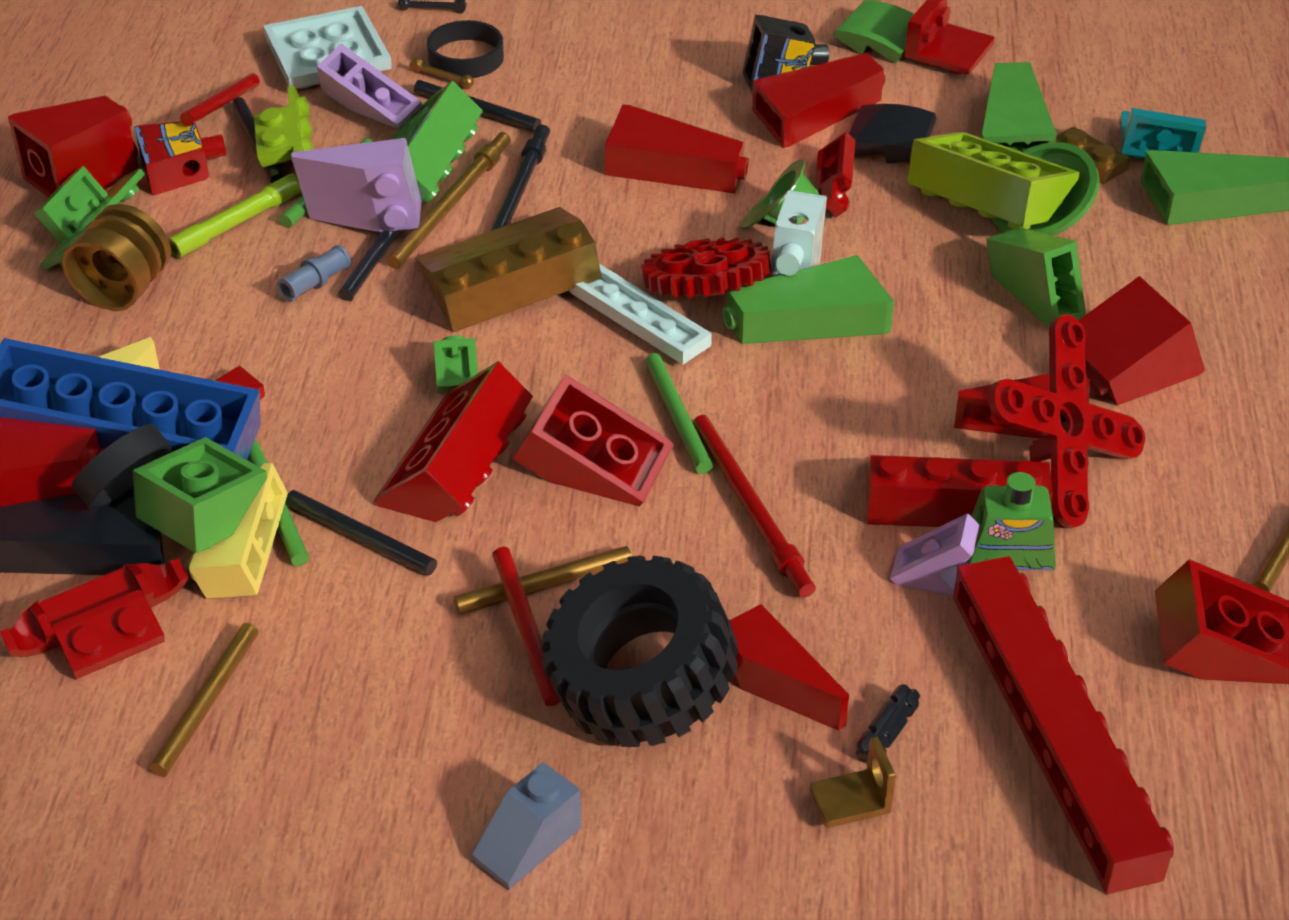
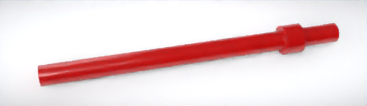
[693,415,816,597]

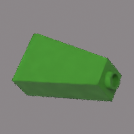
[981,62,1057,152]
[1140,150,1289,225]
[722,255,894,344]

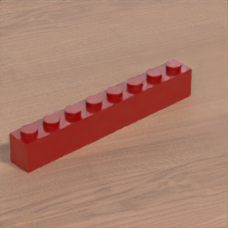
[953,556,1174,895]

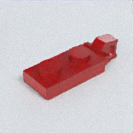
[814,132,855,218]

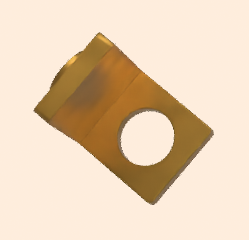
[809,737,896,828]

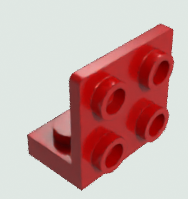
[905,0,995,75]

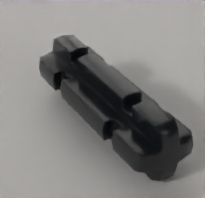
[856,684,920,761]

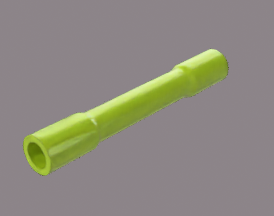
[168,173,302,259]

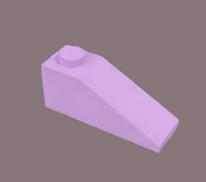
[317,44,422,129]

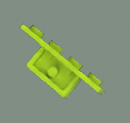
[254,85,314,168]

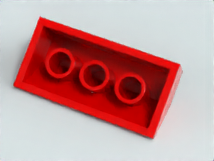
[374,361,533,522]
[865,455,1053,527]

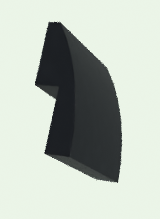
[849,104,937,164]

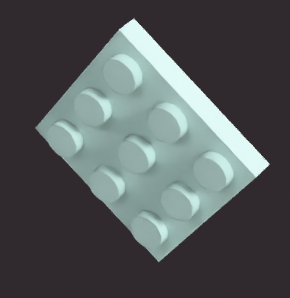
[263,6,392,89]

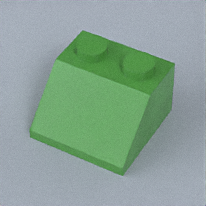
[133,437,267,553]

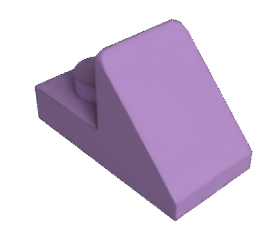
[890,513,979,596]

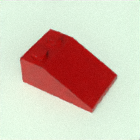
[512,374,674,507]
[1155,559,1289,684]

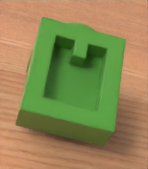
[433,335,478,393]

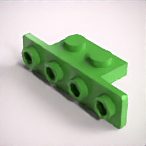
[34,166,145,270]

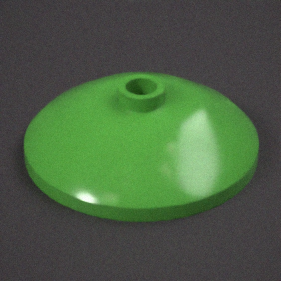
[991,142,1100,236]

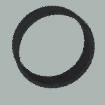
[427,20,504,78]
[72,424,172,510]

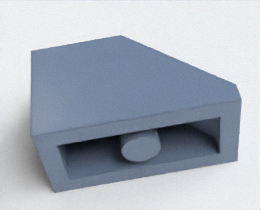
[472,762,582,890]

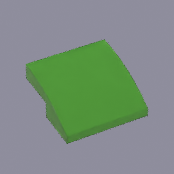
[833,0,914,64]

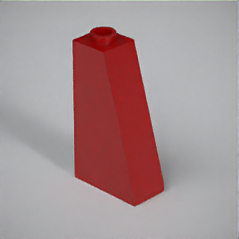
[752,53,886,148]
[605,104,749,194]

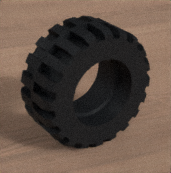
[541,555,738,747]

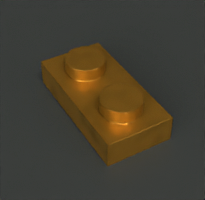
[1056,126,1130,184]

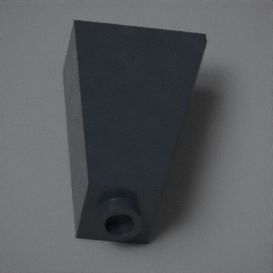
[0,488,165,575]

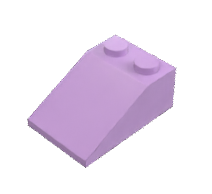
[291,138,422,232]

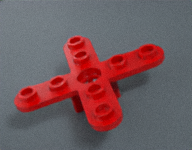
[988,314,1145,528]

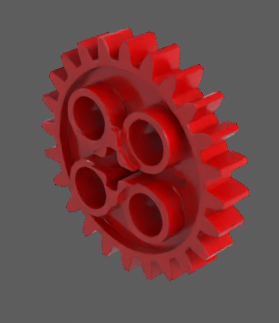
[641,237,772,298]

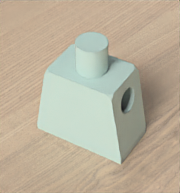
[771,190,827,276]

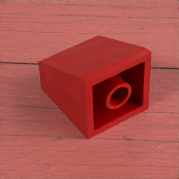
[8,96,139,197]
[1078,276,1205,406]
[0,417,103,507]

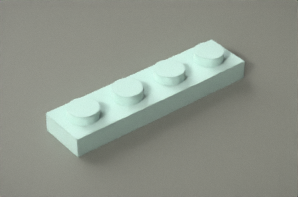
[569,264,712,365]

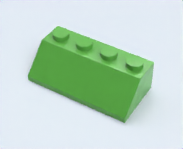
[392,80,483,204]

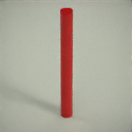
[180,73,260,126]
[492,547,561,706]

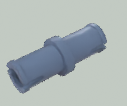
[276,245,351,302]

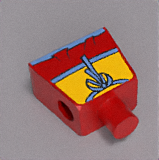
[134,121,227,195]

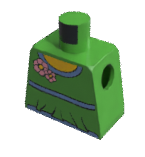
[967,472,1056,570]

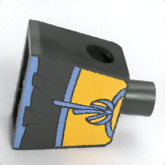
[742,15,829,91]

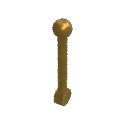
[409,58,474,89]

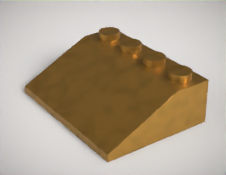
[415,207,602,332]

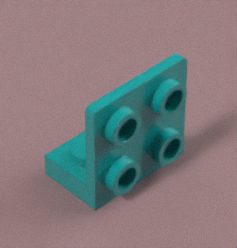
[1120,108,1206,159]

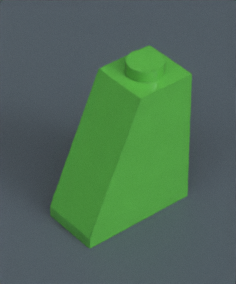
[986,227,1086,327]

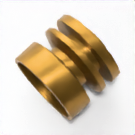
[62,203,171,311]

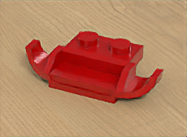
[0,558,188,680]

